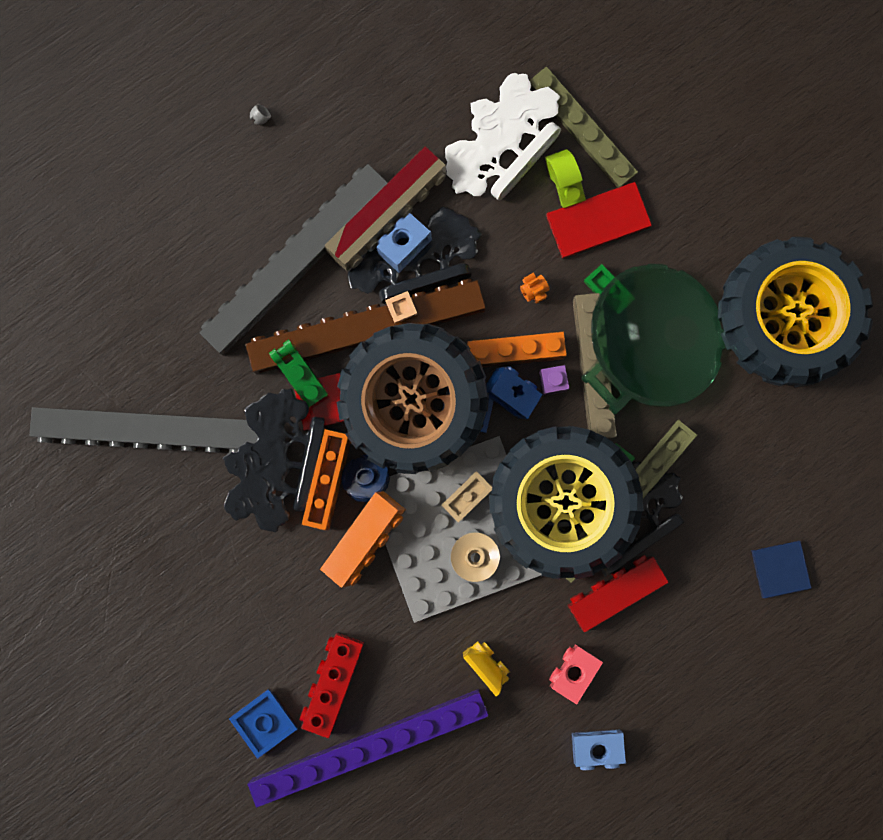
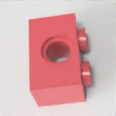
[549,644,603,704]

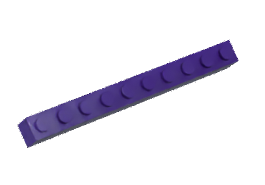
[248,689,488,808]

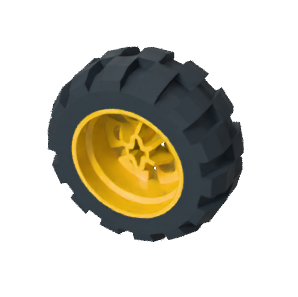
[718,237,873,387]

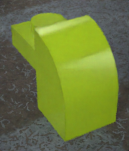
[545,149,586,208]

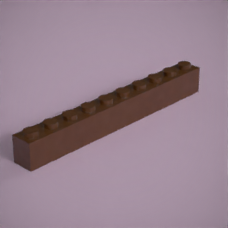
[246,279,485,374]

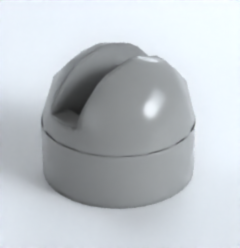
[250,104,271,125]

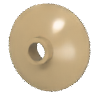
[451,533,500,582]

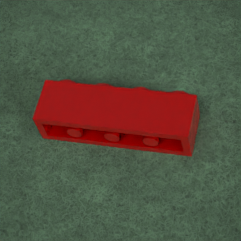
[567,555,668,632]

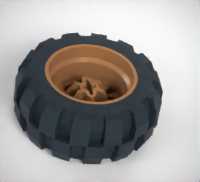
[337,323,489,475]

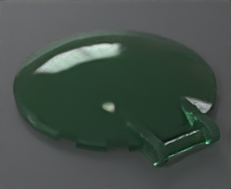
[581,264,725,414]

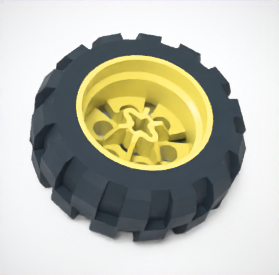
[489,426,643,580]

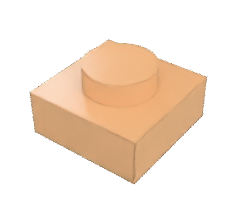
[385,291,417,324]

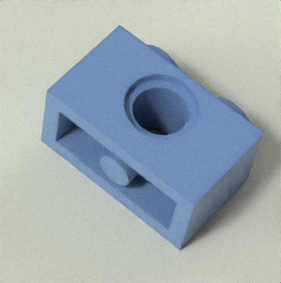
[377,213,432,273]
[572,729,626,770]

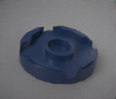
[341,455,390,502]

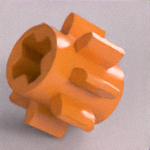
[520,273,550,304]

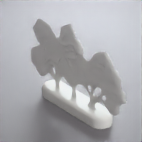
[445,73,561,200]

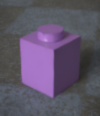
[539,365,569,396]

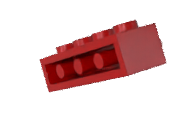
[299,632,364,739]

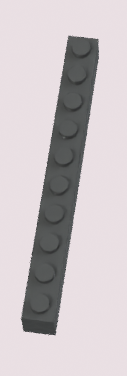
[200,164,387,356]
[29,407,258,453]

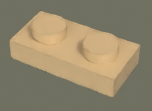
[442,471,492,523]

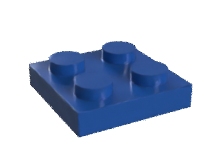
[229,688,298,759]

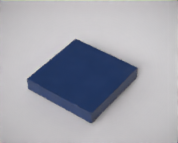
[751,541,811,598]

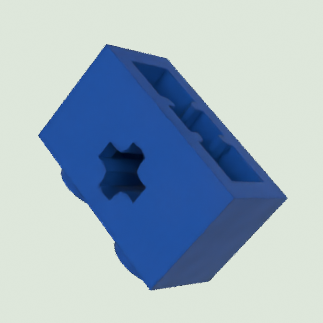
[486,366,543,419]

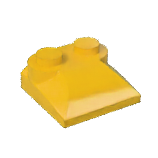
[463,641,510,696]

